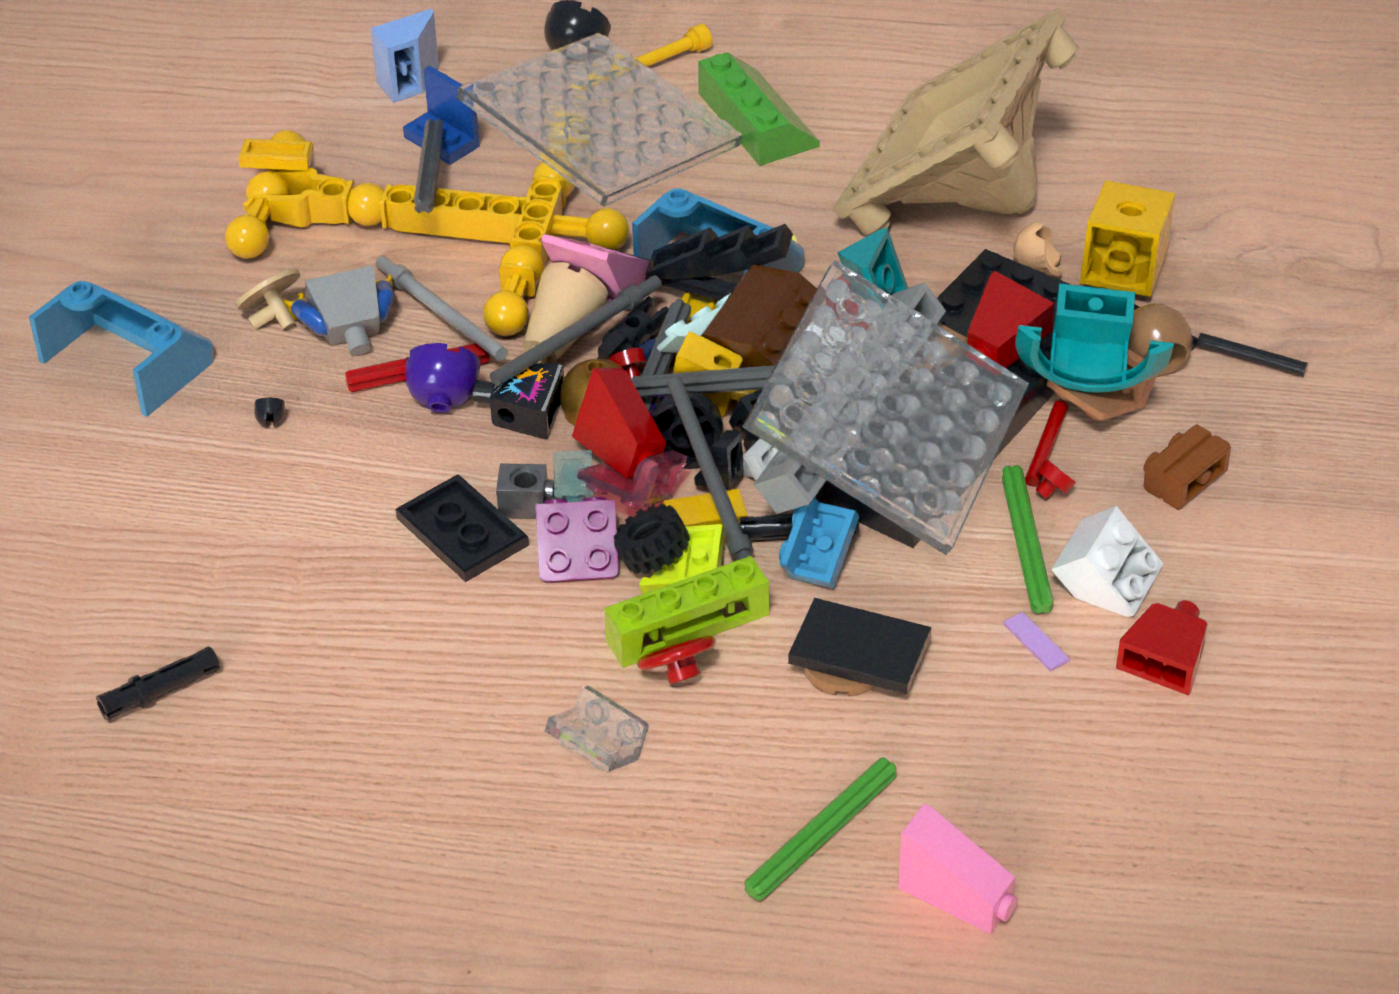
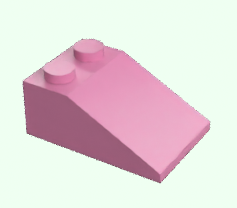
[541,234,649,302]

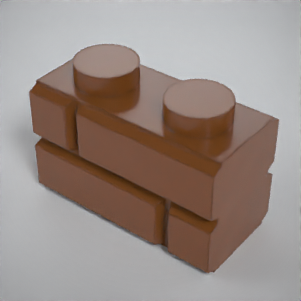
[1143,424,1231,510]

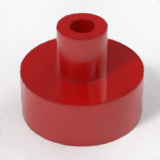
[608,348,647,380]
[1036,459,1076,500]

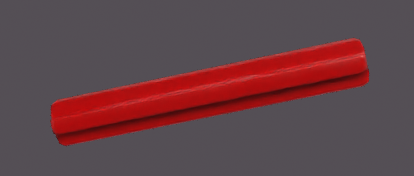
[345,343,490,392]

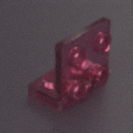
[576,450,687,510]

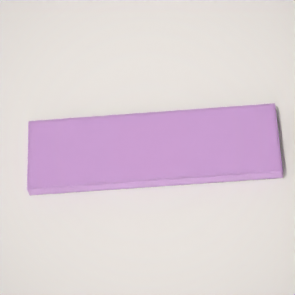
[1003,612,1070,672]

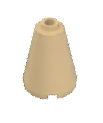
[523,262,609,364]

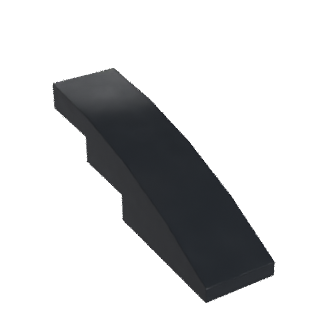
[645,224,793,279]

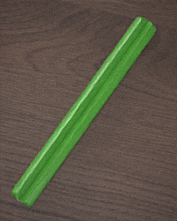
[1002,465,1053,614]
[744,757,897,901]

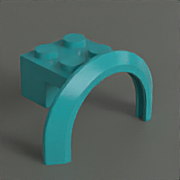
[1016,283,1174,392]

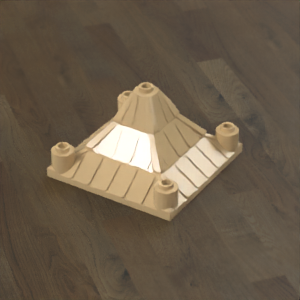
[833,8,1078,235]

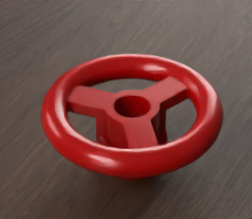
[637,635,716,683]

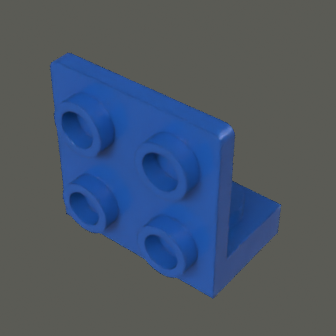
[403,66,480,165]

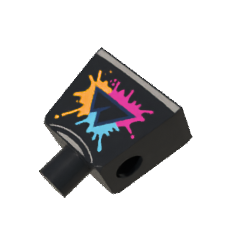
[473,363,564,440]

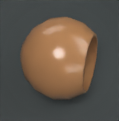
[1128,303,1193,377]

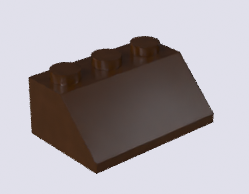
[700,264,826,368]

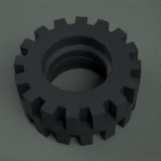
[613,504,690,574]

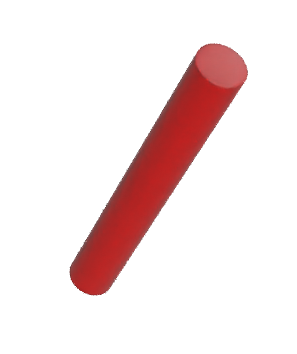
[1025,401,1068,487]

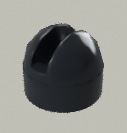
[254,397,285,427]

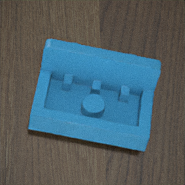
[779,497,859,589]

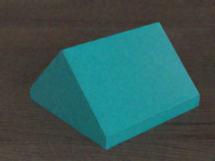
[837,228,908,322]

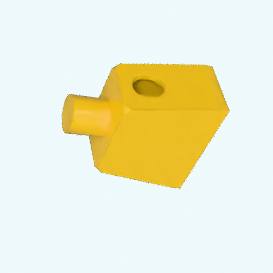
[673,331,758,417]

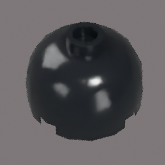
[544,0,611,63]
[651,391,723,469]

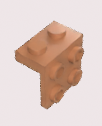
[1047,349,1157,421]

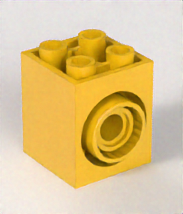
[1080,180,1176,297]

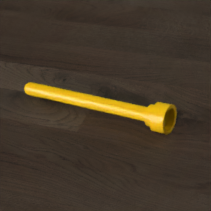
[570,23,713,96]

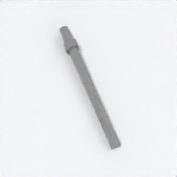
[375,256,508,361]

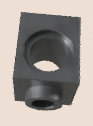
[496,463,555,519]

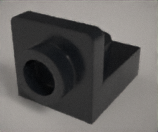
[694,430,744,490]

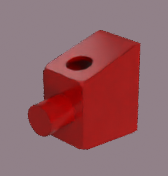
[1116,600,1208,696]

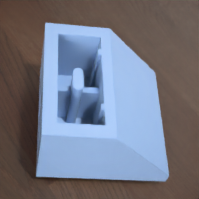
[371,9,439,103]

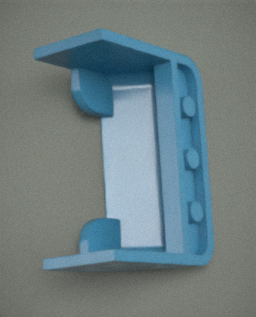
[632,188,804,275]
[29,281,215,417]

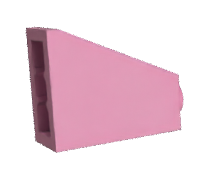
[898,804,1017,934]

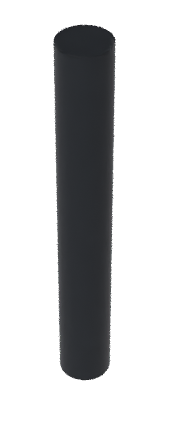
[1197,333,1308,377]

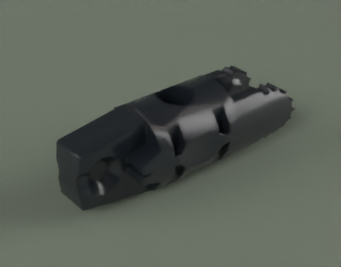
[597,296,669,360]

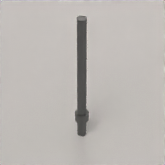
[490,275,662,386]
[667,376,754,560]

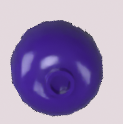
[405,343,480,412]

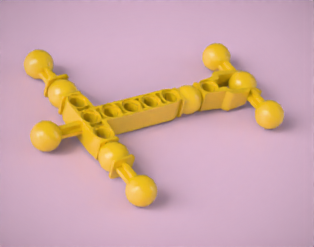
[224,116,630,337]

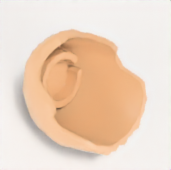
[1013,222,1062,277]

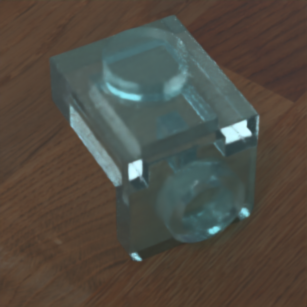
[553,450,594,502]

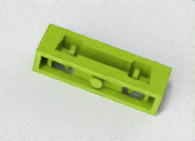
[604,556,769,668]

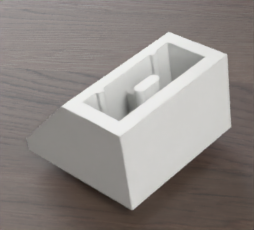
[1051,506,1164,617]

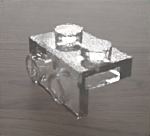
[545,685,649,772]

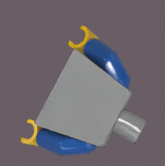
[283,265,394,356]

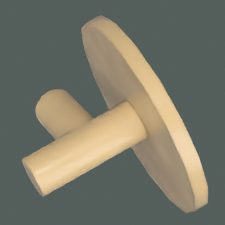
[235,268,301,330]

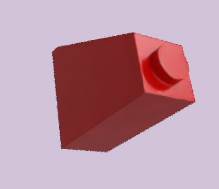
[966,271,1055,376]
[572,368,666,478]

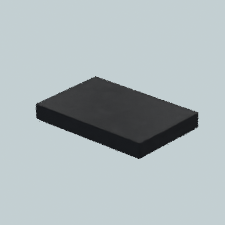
[395,474,529,582]
[788,597,932,694]

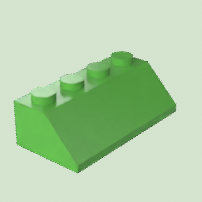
[698,52,820,166]

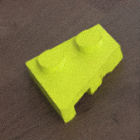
[639,524,725,594]

